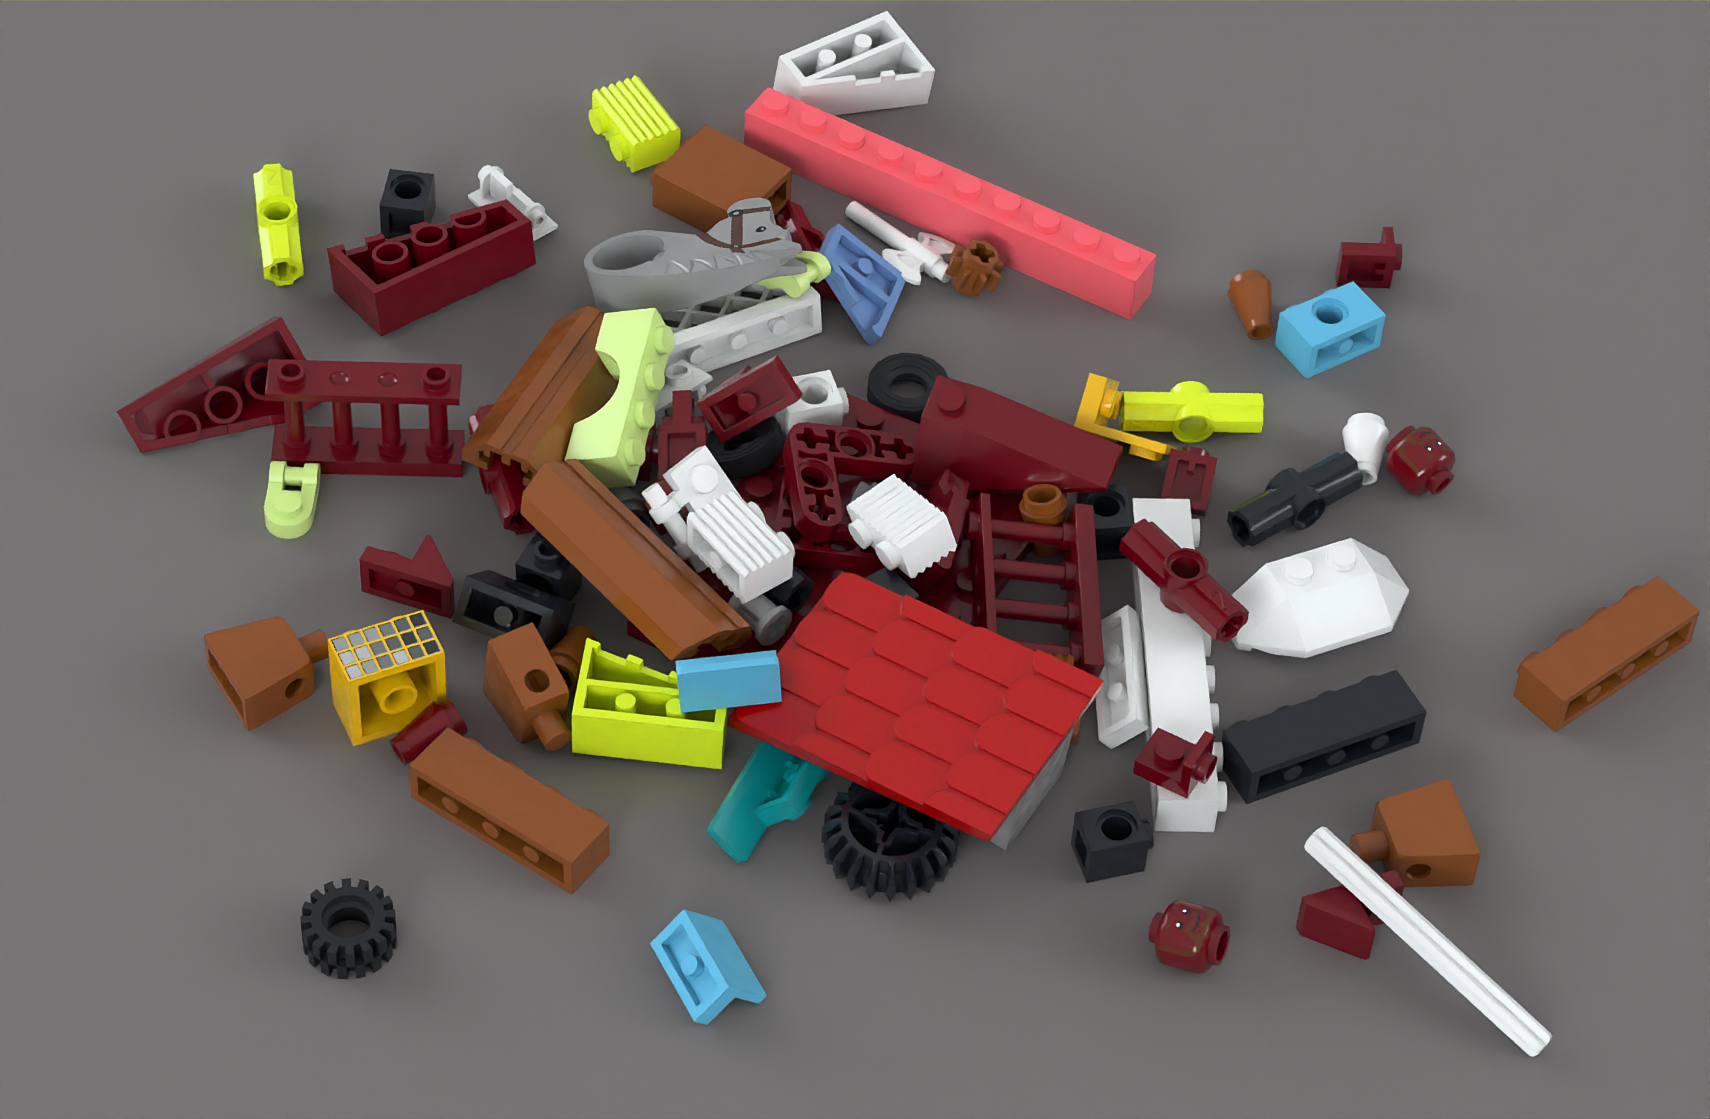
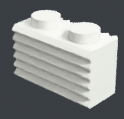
[846,474,957,579]
[687,490,795,604]

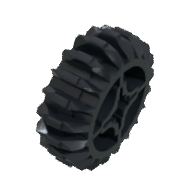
[821,781,960,902]

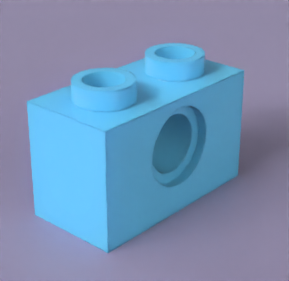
[1274,281,1386,379]

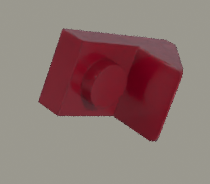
[696,355,803,443]
[359,534,455,619]
[1296,870,1404,960]

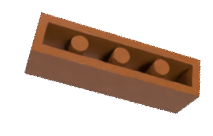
[1513,576,1700,732]
[409,727,609,894]

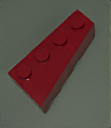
[327,199,536,337]

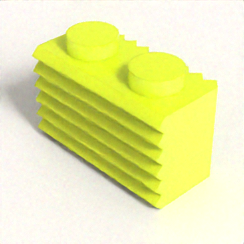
[588,75,681,173]

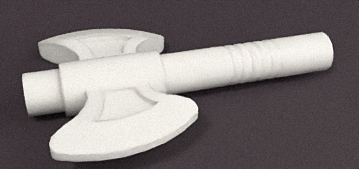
[845,201,955,285]

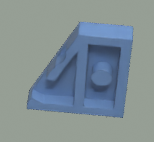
[818,223,906,345]

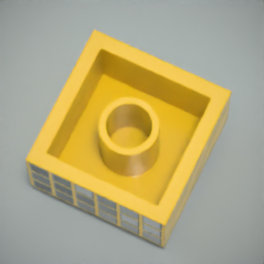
[328,610,447,747]

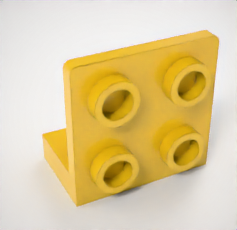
[1074,373,1177,462]

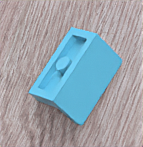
[675,650,782,713]
[650,909,767,1025]

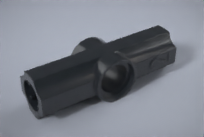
[1227,451,1363,547]

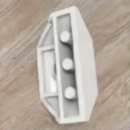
[1231,538,1409,658]

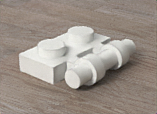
[642,446,741,573]

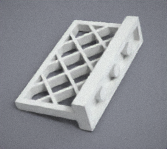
[660,284,822,373]

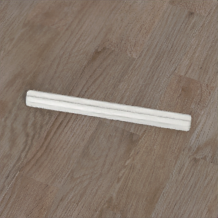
[1304,826,1552,1057]

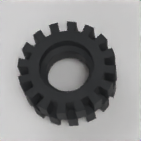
[300,878,397,979]

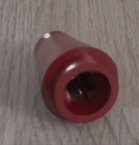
[389,699,468,766]

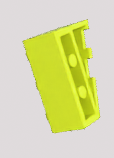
[572,638,729,769]

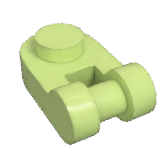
[755,250,831,298]
[264,461,321,539]

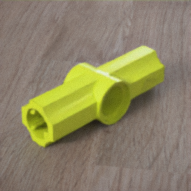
[253,163,304,286]
[1119,381,1264,443]

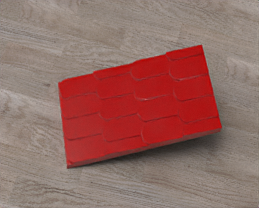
[727,572,1104,851]

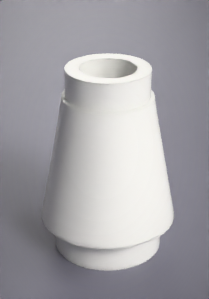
[1342,413,1389,485]

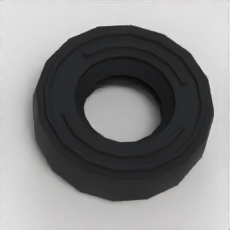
[867,353,948,424]
[708,416,785,480]

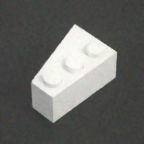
[773,11,935,115]

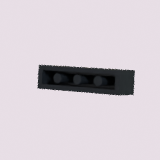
[1221,669,1426,804]

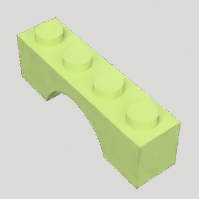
[565,308,674,488]

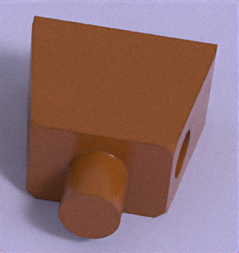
[204,616,329,731]
[483,622,572,751]
[1350,779,1481,887]

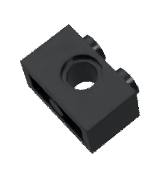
[452,570,576,651]

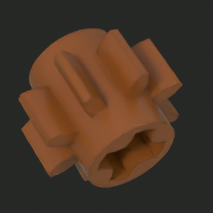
[945,240,1005,296]

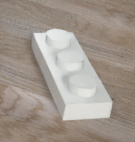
[1096,605,1150,749]

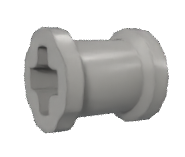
[728,594,792,646]

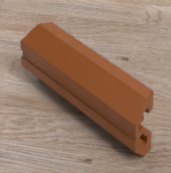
[461,305,619,486]
[520,458,752,661]

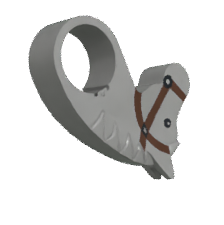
[584,198,807,314]

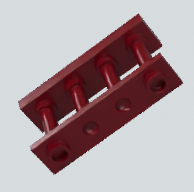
[265,359,465,478]
[963,493,1104,678]

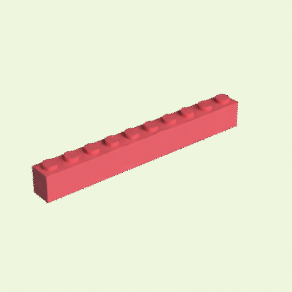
[744,87,1157,320]

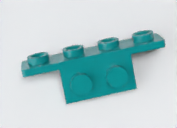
[707,740,830,863]

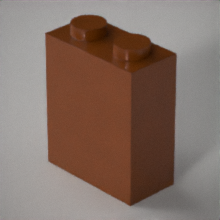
[651,125,792,233]

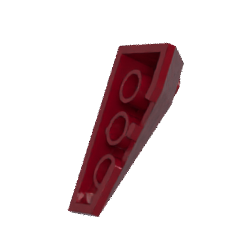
[116,316,322,453]
[911,375,1123,495]

